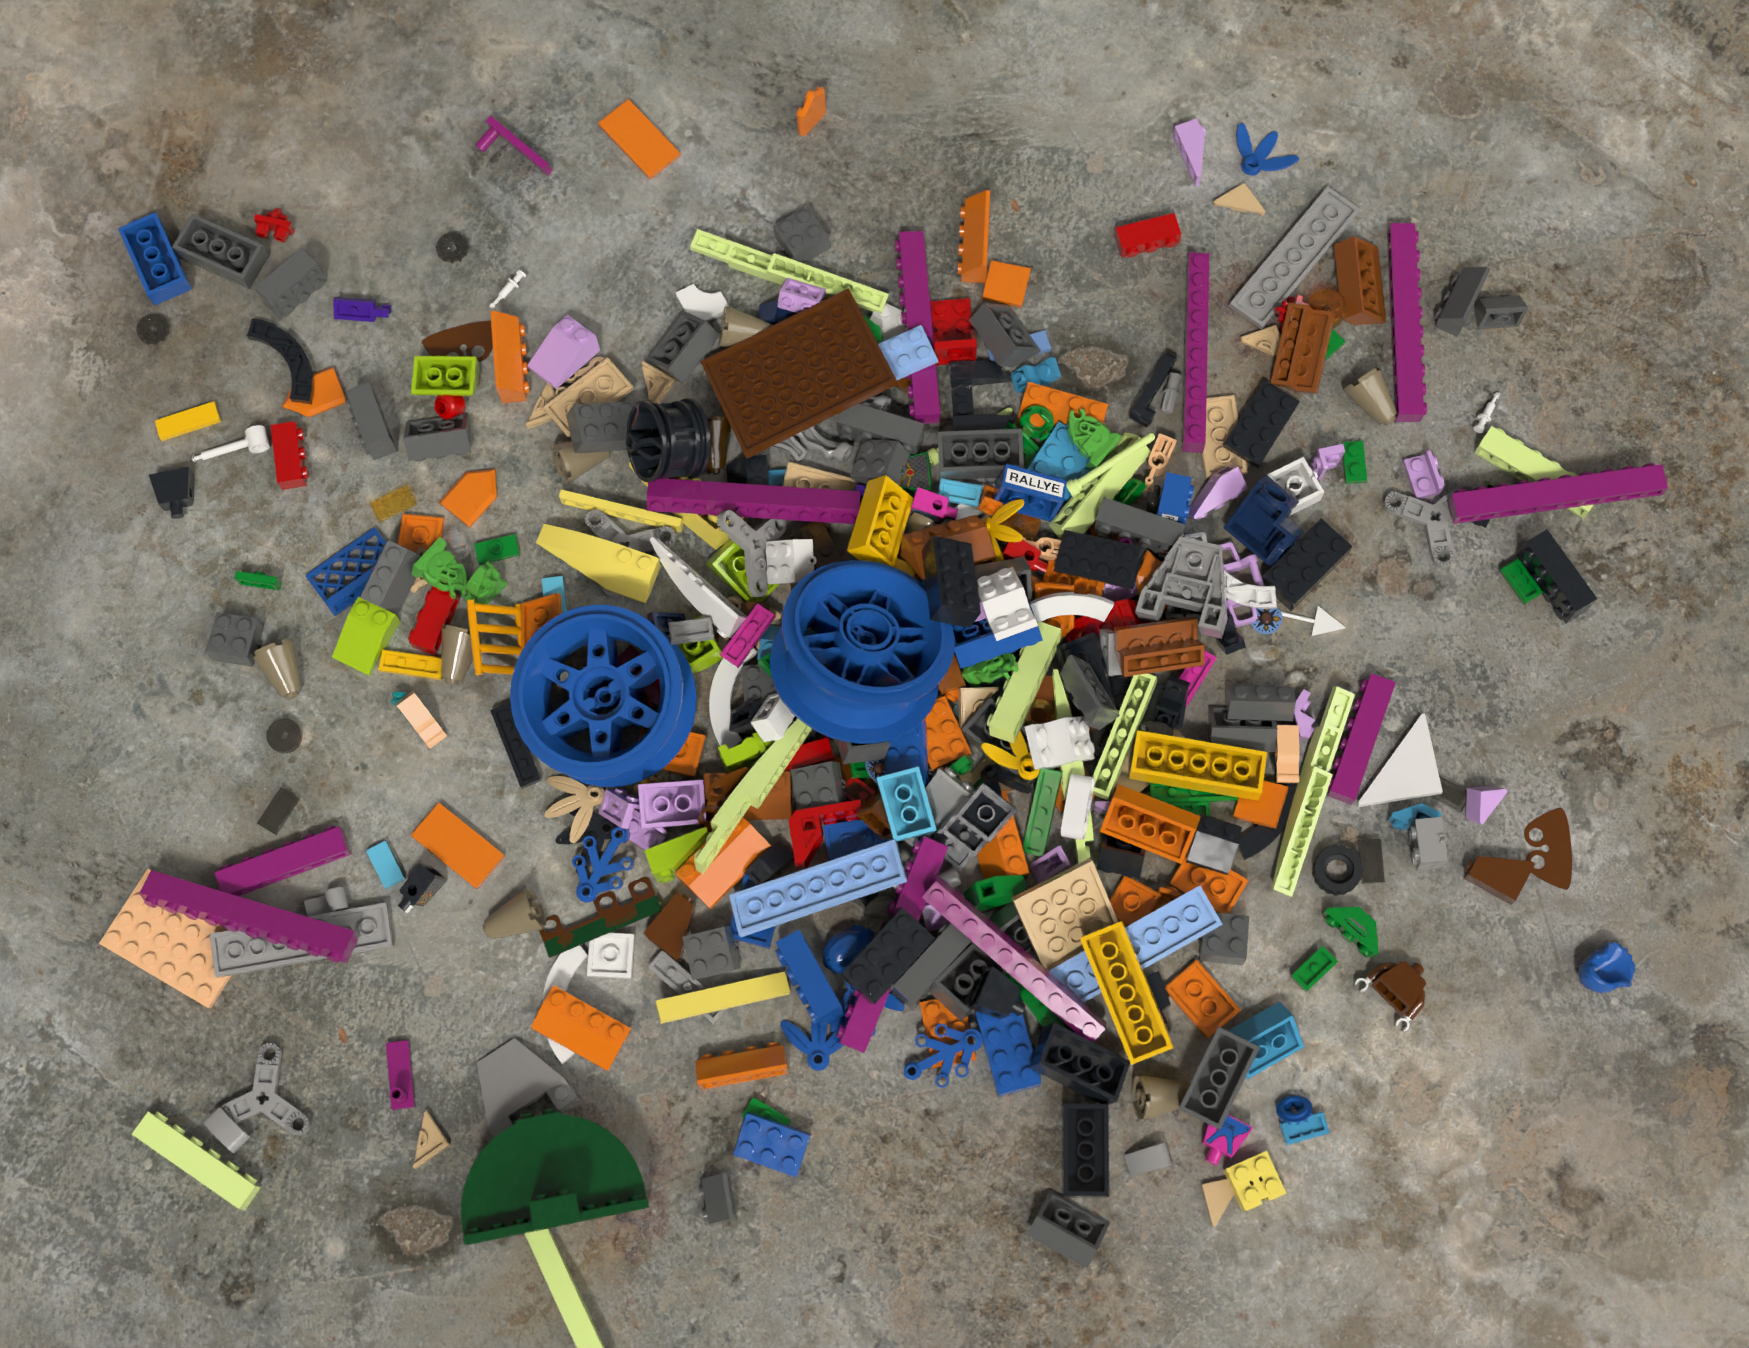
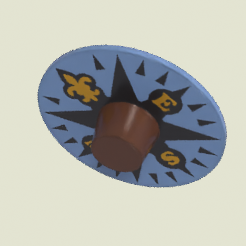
[1250,607,1283,634]
[865,759,885,783]

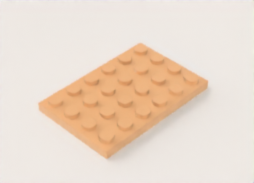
[99,869,231,1009]

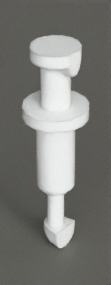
[488,269,526,308]
[1474,392,1500,433]

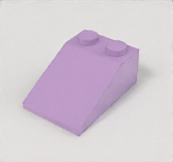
[527,315,600,389]
[638,780,706,828]

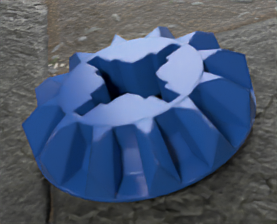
[1276,1095,1313,1125]

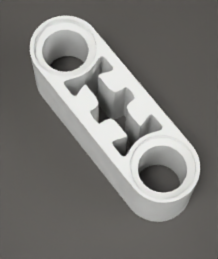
[1061,774,1095,840]

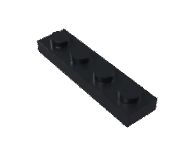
[490,702,542,789]

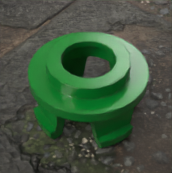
[1020,405,1054,441]

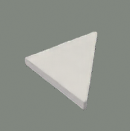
[1358,713,1443,807]

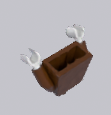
[1355,961,1426,1031]

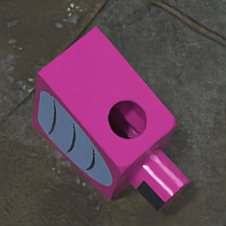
[910,487,959,524]

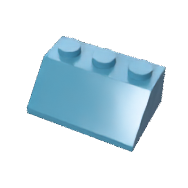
[876,767,936,841]

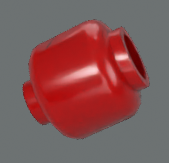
[434,395,465,420]

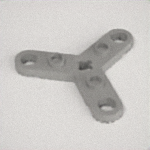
[1383,482,1476,569]
[585,509,676,598]
[717,510,786,597]
[211,1042,311,1136]

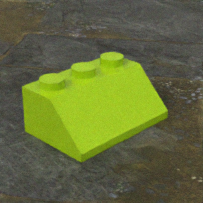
[411,356,480,396]

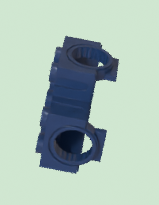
[1223,475,1304,567]

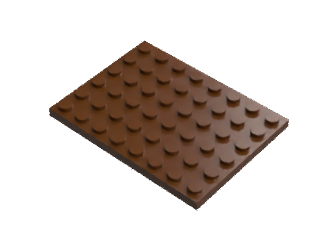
[700,288,898,458]

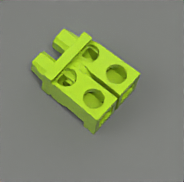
[718,732,775,773]

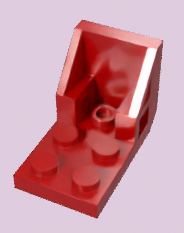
[930,298,977,366]
[1066,599,1152,642]
[788,800,861,872]

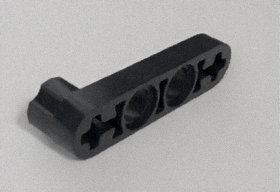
[1129,352,1177,428]

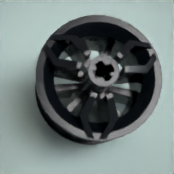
[626,398,711,482]

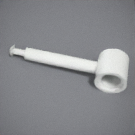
[192,425,270,463]

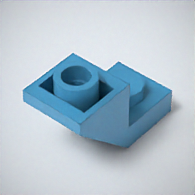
[1010,357,1061,393]
[1387,803,1442,831]

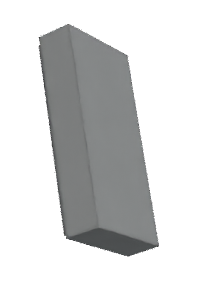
[668,617,714,645]

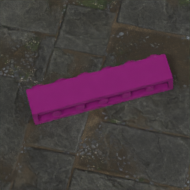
[1327,673,1396,805]
[214,826,352,896]

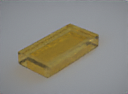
[370,485,417,523]

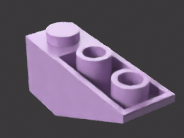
[1188,464,1248,520]

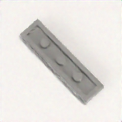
[648,950,729,1025]

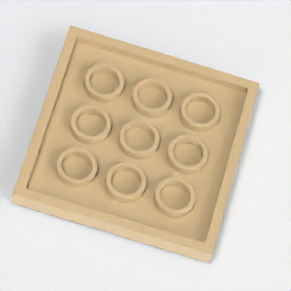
[1011,858,1118,971]

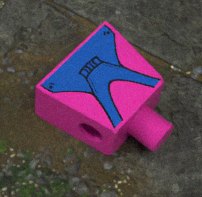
[1201,1115,1253,1166]

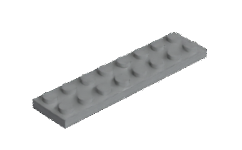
[1229,186,1361,330]
[210,903,393,978]

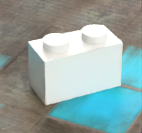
[751,693,795,742]

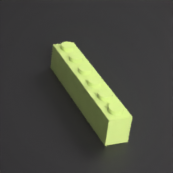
[1475,426,1593,518]
[1049,432,1151,540]
[987,621,1061,743]
[1093,674,1157,801]
[132,1111,261,1210]

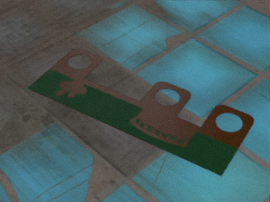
[539,877,662,958]

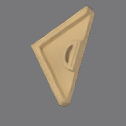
[1213,183,1266,216]
[1240,325,1281,357]
[642,361,675,404]
[526,382,556,429]
[958,687,999,728]
[413,1111,450,1169]
[1201,1179,1234,1227]

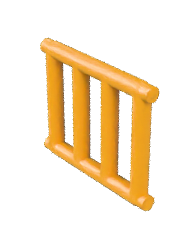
[467,599,521,675]

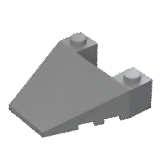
[1136,536,1228,639]
[477,1038,580,1137]

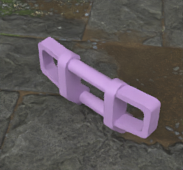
[1221,542,1264,627]

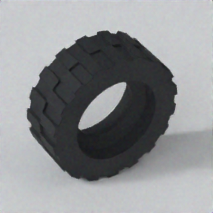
[1312,845,1363,896]

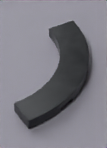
[247,318,314,404]
[1238,755,1297,861]

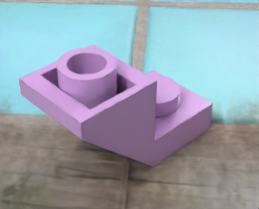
[1292,689,1315,743]

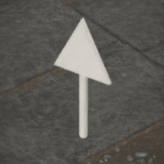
[1281,606,1346,636]

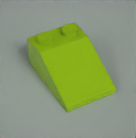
[705,539,779,603]
[332,597,400,676]
[667,616,723,674]
[644,827,709,884]

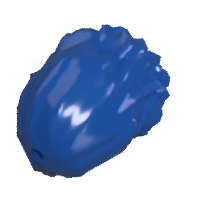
[823,924,875,973]
[1578,942,1636,993]

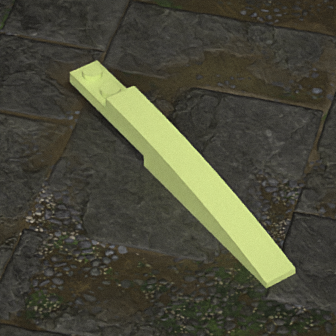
[690,229,889,313]
[1052,669,1094,865]
[1271,686,1355,897]
[694,719,812,874]
[525,1229,605,1348]

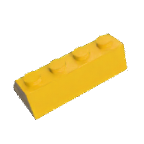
[847,475,914,567]

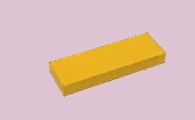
[155,401,221,441]
[378,649,442,680]

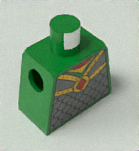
[899,452,931,496]

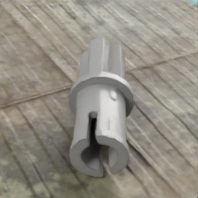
[1161,373,1182,414]

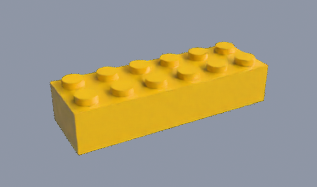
[1129,730,1267,801]
[1080,921,1175,1065]

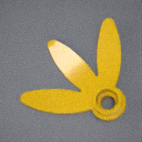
[982,499,1024,562]
[981,731,1040,780]

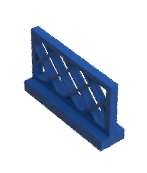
[305,527,385,616]

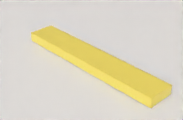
[559,490,684,532]
[655,971,790,1024]

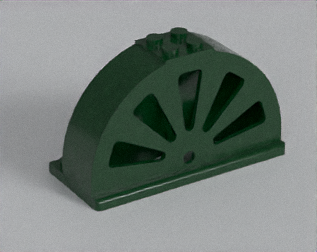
[461,1108,649,1245]

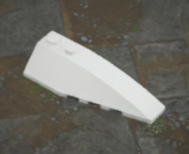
[650,536,747,639]

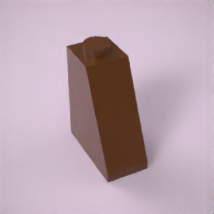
[856,790,892,840]
[1464,856,1536,905]
[643,892,695,964]

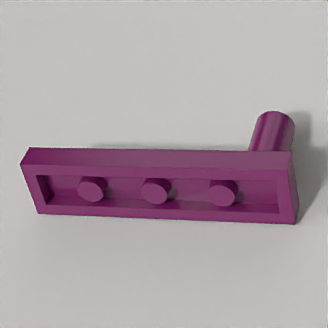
[475,115,553,176]

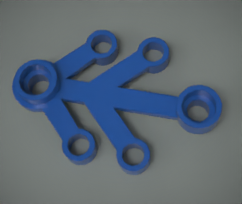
[572,826,634,903]
[904,1023,983,1088]

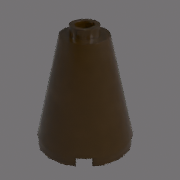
[705,416,732,474]

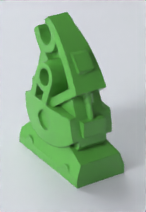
[1067,409,1122,471]
[411,537,467,599]
[464,561,508,614]
[961,653,1018,688]

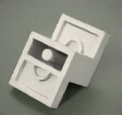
[977,567,1038,641]
[1025,717,1095,770]

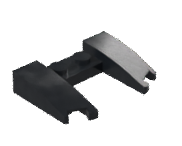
[949,361,1015,431]

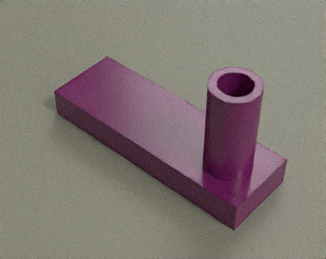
[386,1040,415,1111]

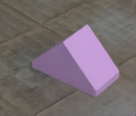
[1466,785,1508,825]
[1029,845,1070,884]

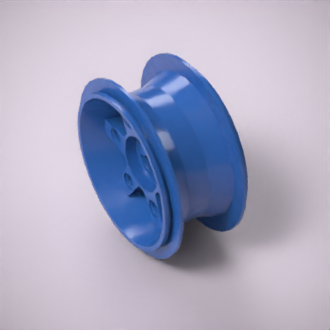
[770,560,955,744]
[510,605,697,787]

